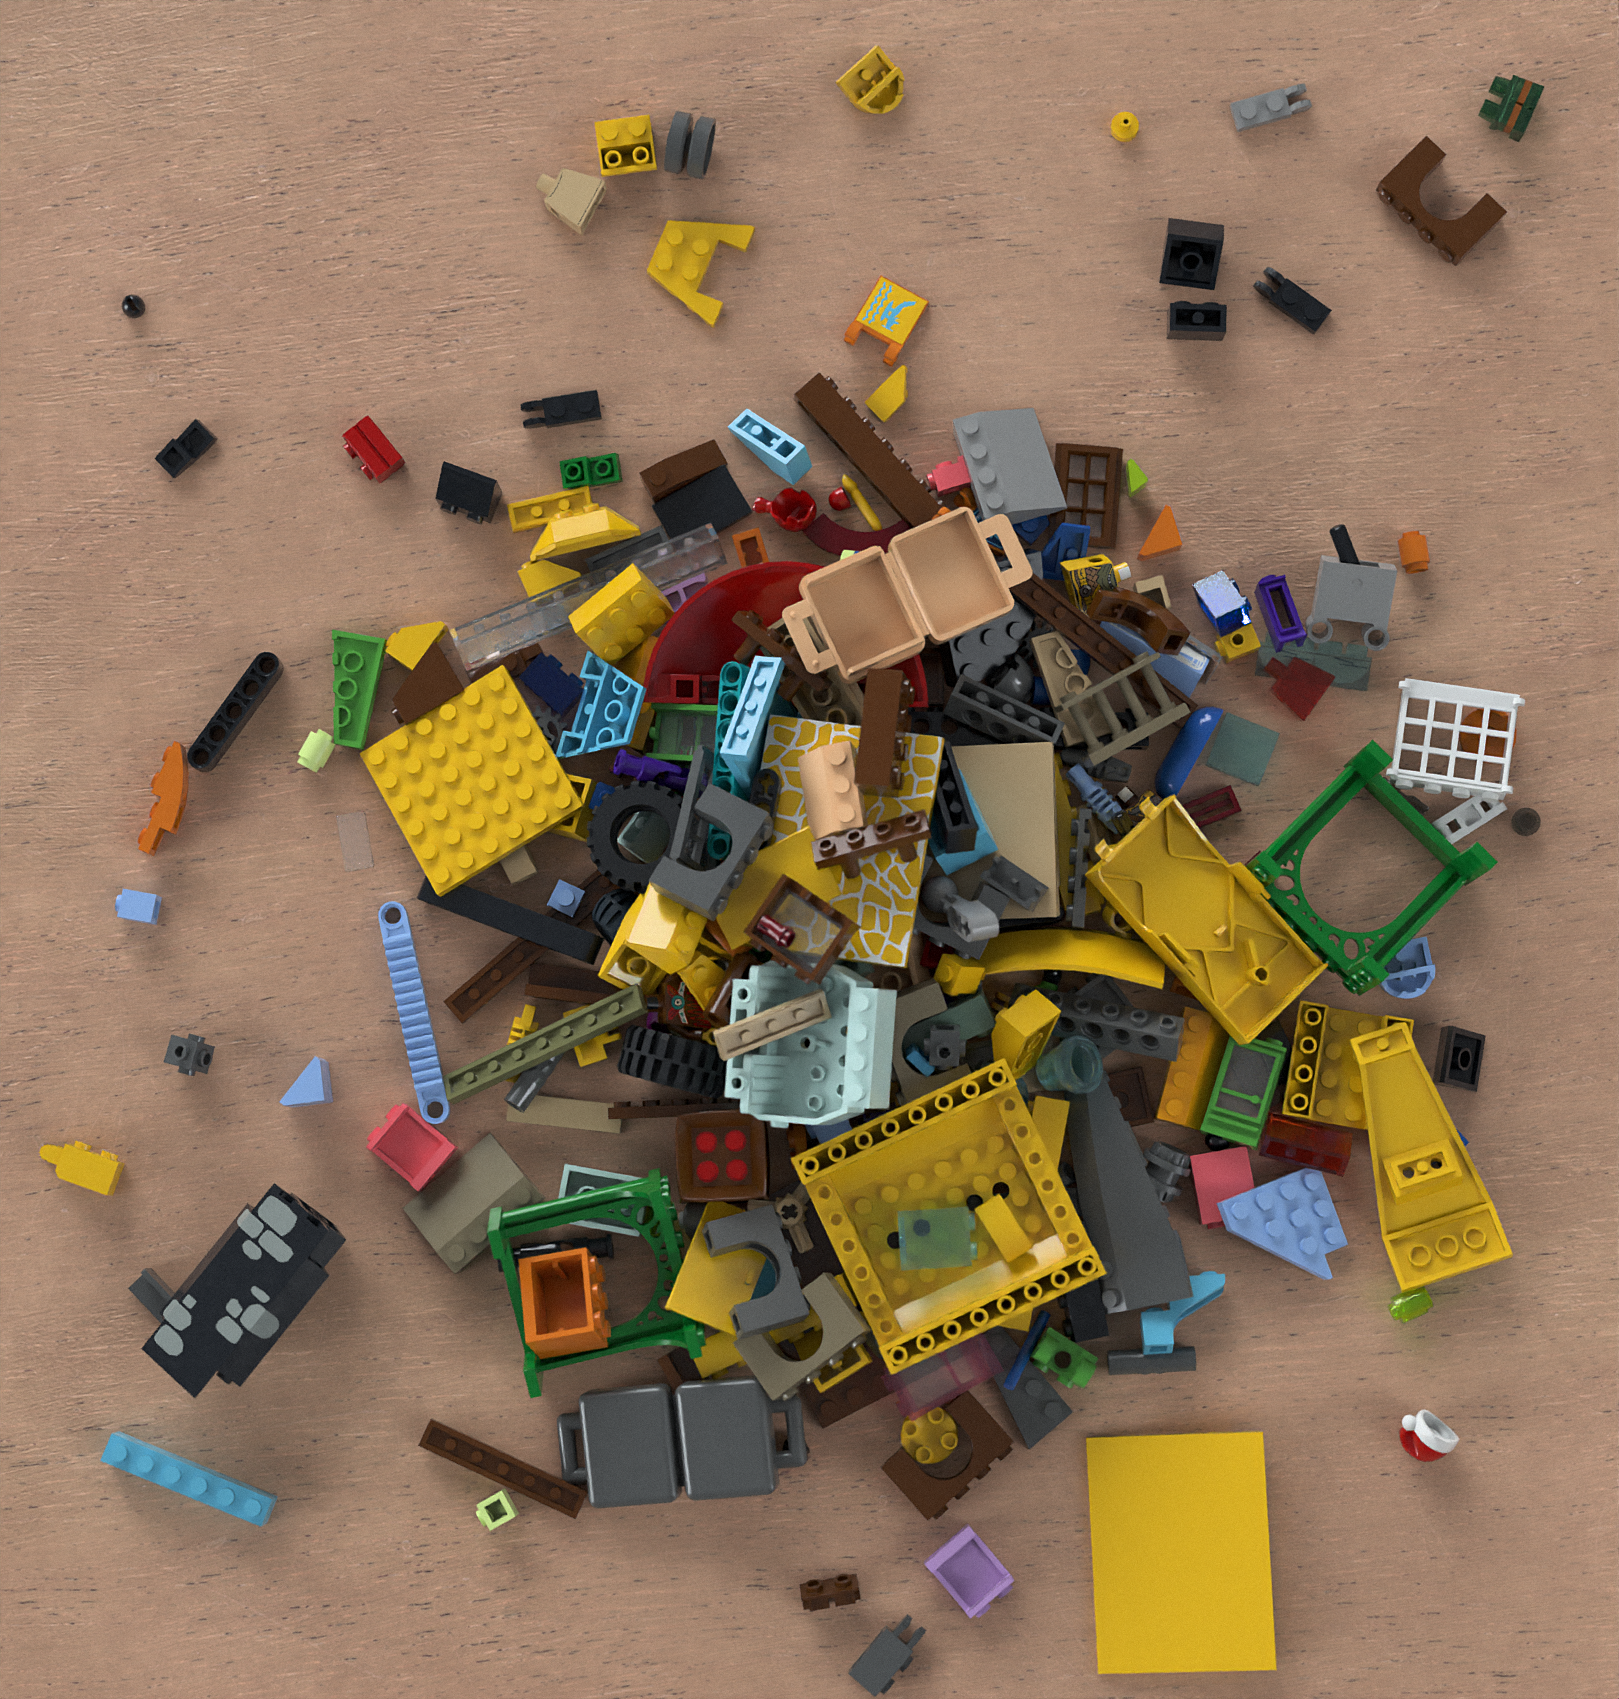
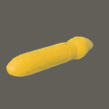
[842,474,882,531]

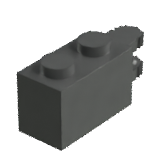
[848,1614,926,1697]

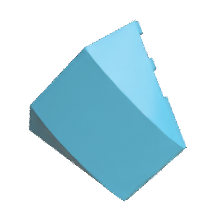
[556,650,646,759]

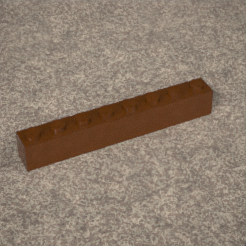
[794,372,949,529]

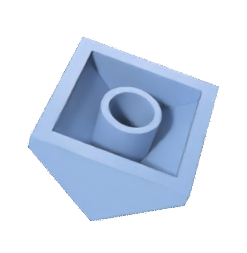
[280,1056,333,1108]

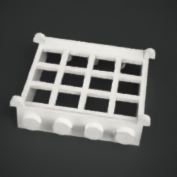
[1386,678,1525,802]

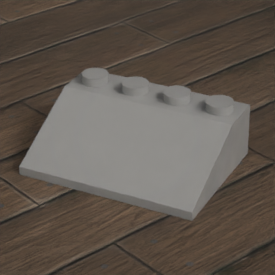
[953,408,1067,525]

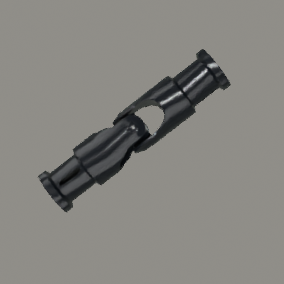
[497,1234,614,1272]

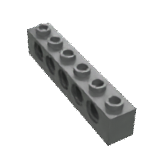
[1008,983,1185,1062]

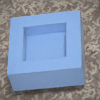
[547,879,586,918]

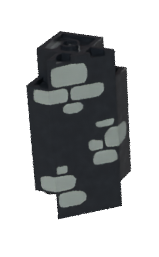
[141,1183,346,1398]

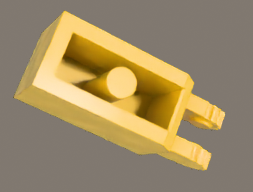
[39,1140,125,1196]

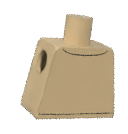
[536,168,607,235]

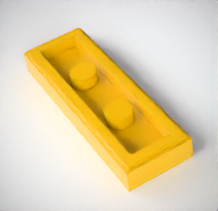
[507,486,593,533]

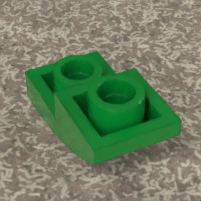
[559,453,623,490]

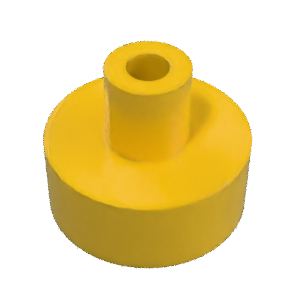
[1110,112,1139,142]

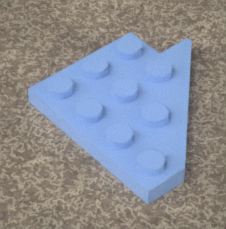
[1217,1163,1348,1280]

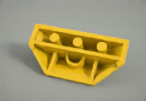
[530,503,641,562]

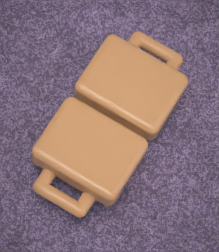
[782,507,1033,684]

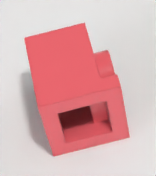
[926,455,971,497]

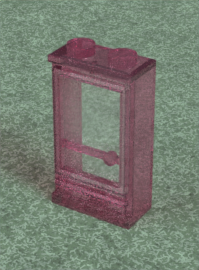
[881,1332,1004,1422]

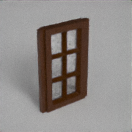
[1048,443,1123,549]

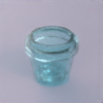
[1036,1035,1103,1094]

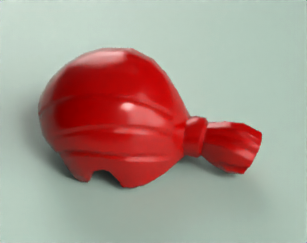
[752,487,817,532]

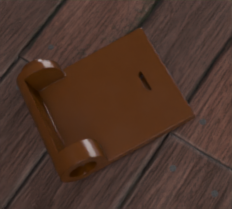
[702,952,760,1030]

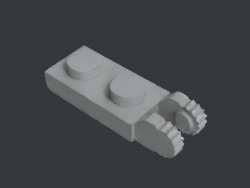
[1229,83,1312,132]

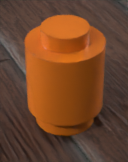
[1398,531,1430,574]

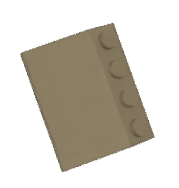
[403,1133,546,1274]

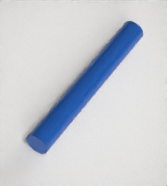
[1003,1310,1051,1390]

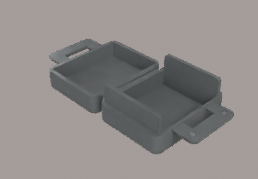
[557,1375,807,1508]

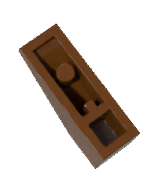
[639,439,728,504]

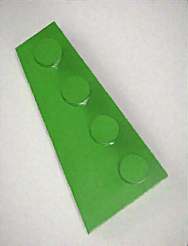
[332,630,387,750]

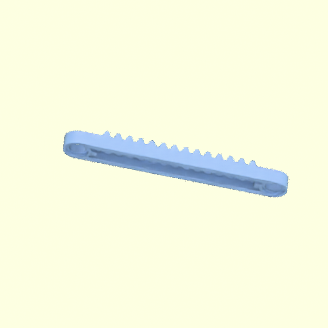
[378,901,450,1124]

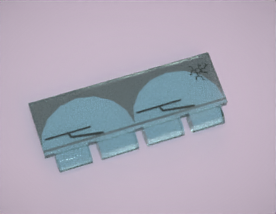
[1254,632,1372,692]

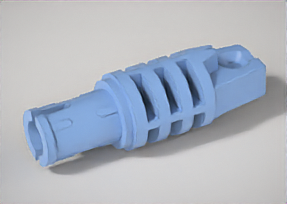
[1065,763,1122,834]

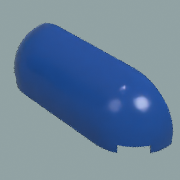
[1154,706,1224,799]

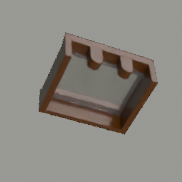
[744,873,861,985]

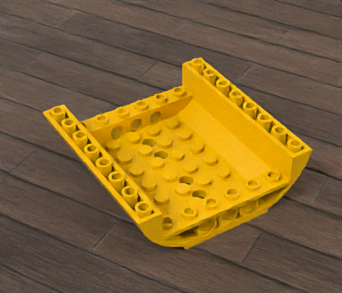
[791,1058,1107,1375]

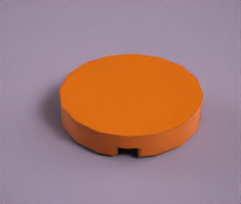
[1459,708,1517,764]

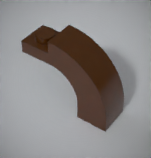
[1086,587,1191,656]

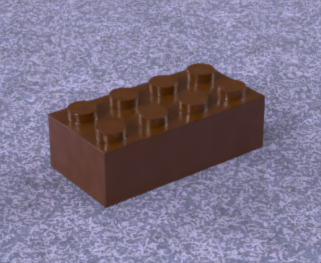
[854,668,915,798]

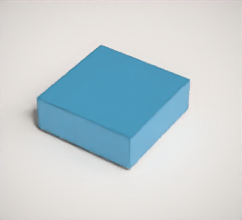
[905,1042,934,1077]

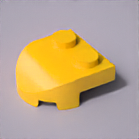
[835,45,905,114]

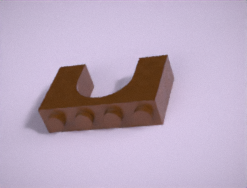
[1376,136,1507,266]
[881,1388,1014,1521]

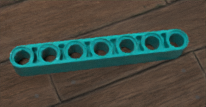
[707,661,751,861]

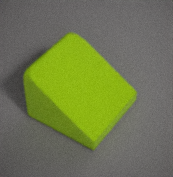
[1125,459,1148,498]

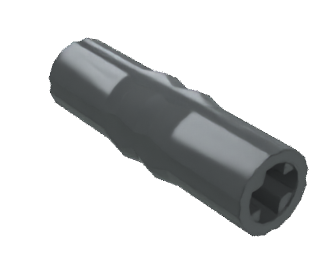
[504,1051,566,1113]
[1107,1346,1196,1375]

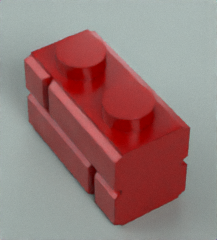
[342,415,406,484]

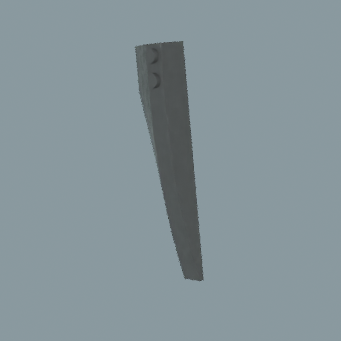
[1059,1037,1194,1315]

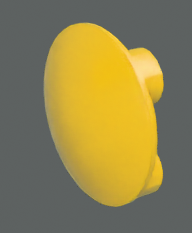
[900,1405,958,1464]

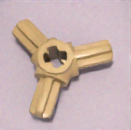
[747,1182,814,1253]

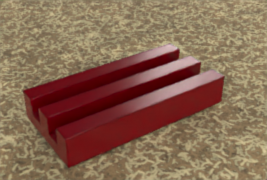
[1182,785,1242,829]

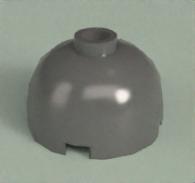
[985,653,1034,704]

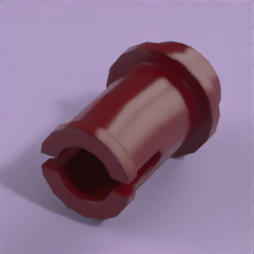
[757,915,796,948]

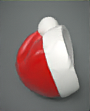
[1399,1409,1459,1462]

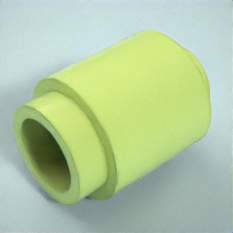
[297,729,336,773]

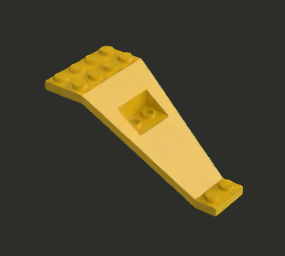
[1350,1022,1513,1293]

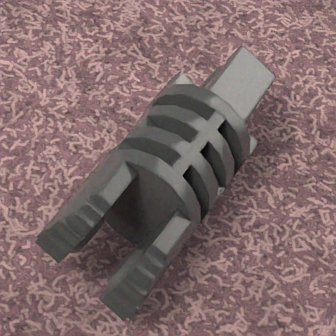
[1060,747,1132,783]

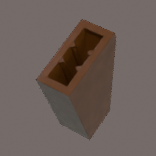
[391,642,464,725]

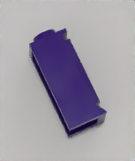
[1254,575,1307,653]

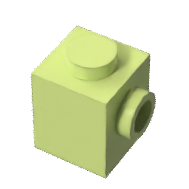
[476,1488,519,1531]

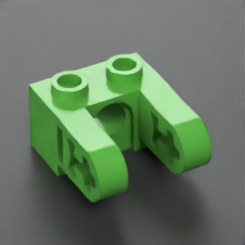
[1031,1326,1099,1389]

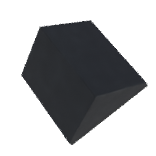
[1433,1026,1486,1092]

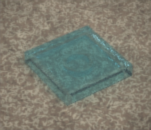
[1205,712,1280,786]

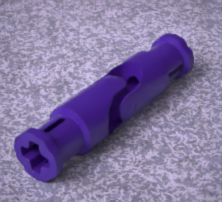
[613,749,709,798]

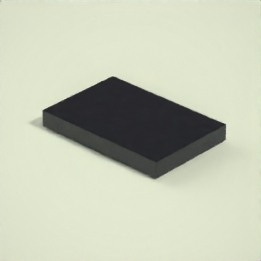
[652,464,753,555]

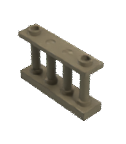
[1054,651,1191,768]

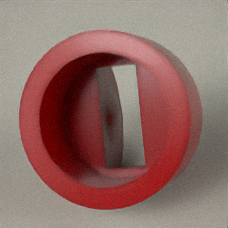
[828,486,852,511]

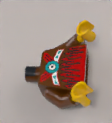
[644,956,720,1047]

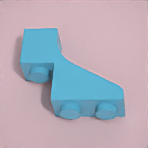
[1140,1271,1225,1355]

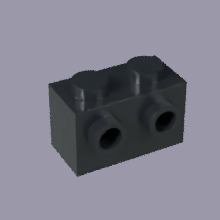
[1167,301,1227,341]

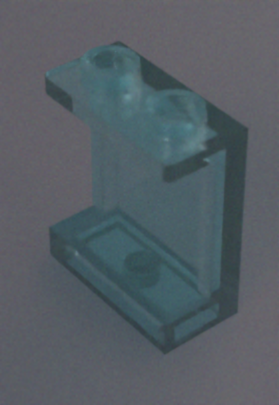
[897,1207,977,1270]

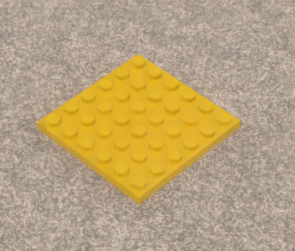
[360,665,585,897]

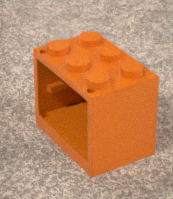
[519,1247,611,1359]

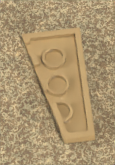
[1029,631,1112,747]

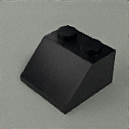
[1159,218,1224,290]
[435,461,503,524]

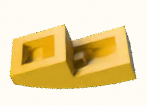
[975,1194,1033,1263]

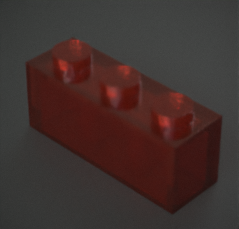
[1259,1112,1353,1177]

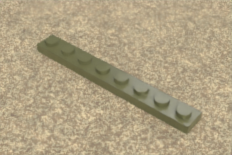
[443,984,647,1105]

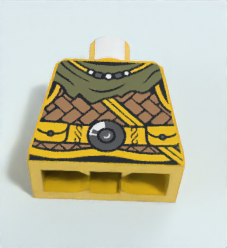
[1060,554,1131,616]

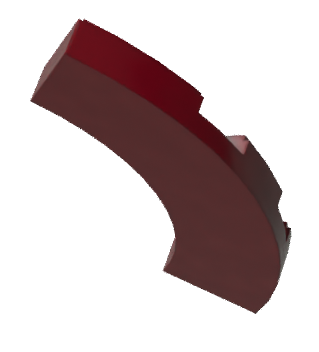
[802,513,911,557]

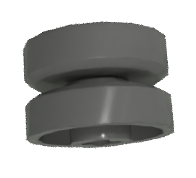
[664,111,716,180]

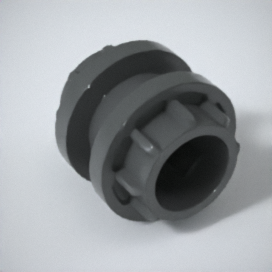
[1143,1141,1192,1203]

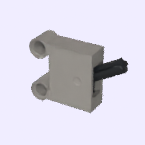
[1305,524,1397,651]

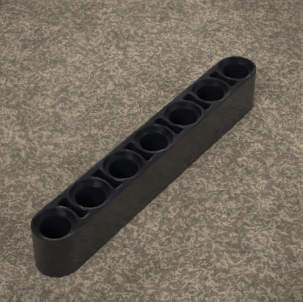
[417,876,604,965]

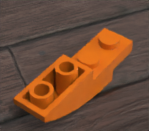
[138,741,189,856]

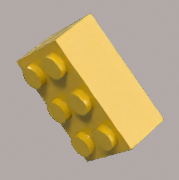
[568,563,674,666]

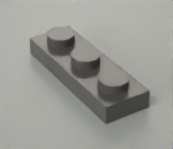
[585,525,674,587]

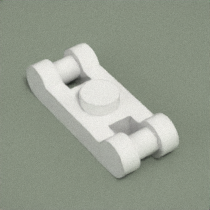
[1431,796,1507,844]

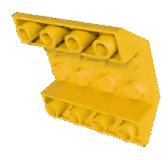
[1282,1000,1414,1130]

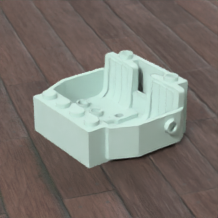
[725,957,897,1128]

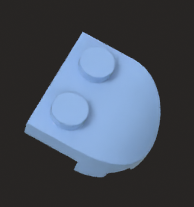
[1369,936,1435,999]

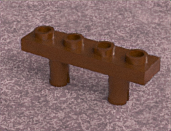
[731,610,833,701]
[811,809,932,879]

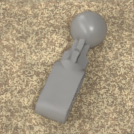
[922,876,999,943]

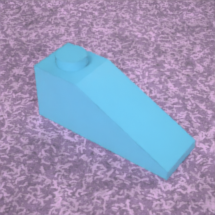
[728,409,813,485]

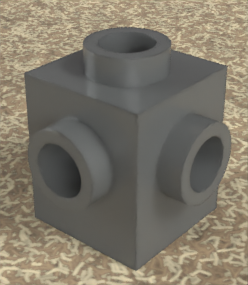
[924,1024,965,1070]
[164,1034,215,1076]

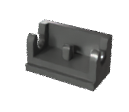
[980,855,1049,912]

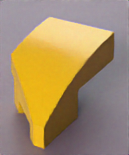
[864,365,908,422]

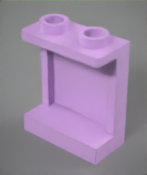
[924,1523,1014,1618]

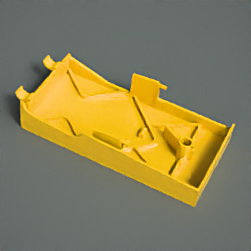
[1085,794,1328,1045]

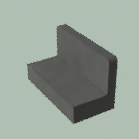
[128,1268,175,1323]

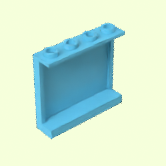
[720,656,803,801]

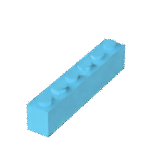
[100,1431,278,1527]

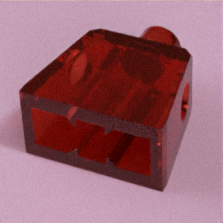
[1263,656,1336,722]

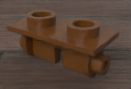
[799,1574,861,1612]

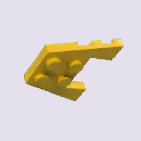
[646,220,755,328]

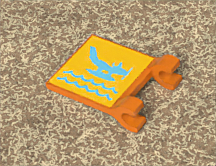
[844,275,929,367]

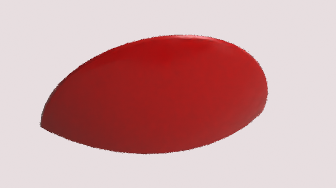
[643,561,928,707]

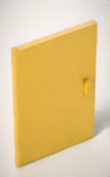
[716,826,842,950]
[665,1201,766,1337]

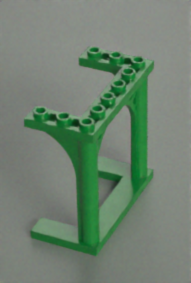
[1245,740,1498,996]
[487,1168,706,1399]

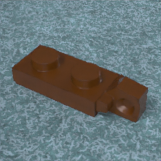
[465,643,544,683]

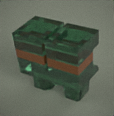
[1478,75,1545,142]

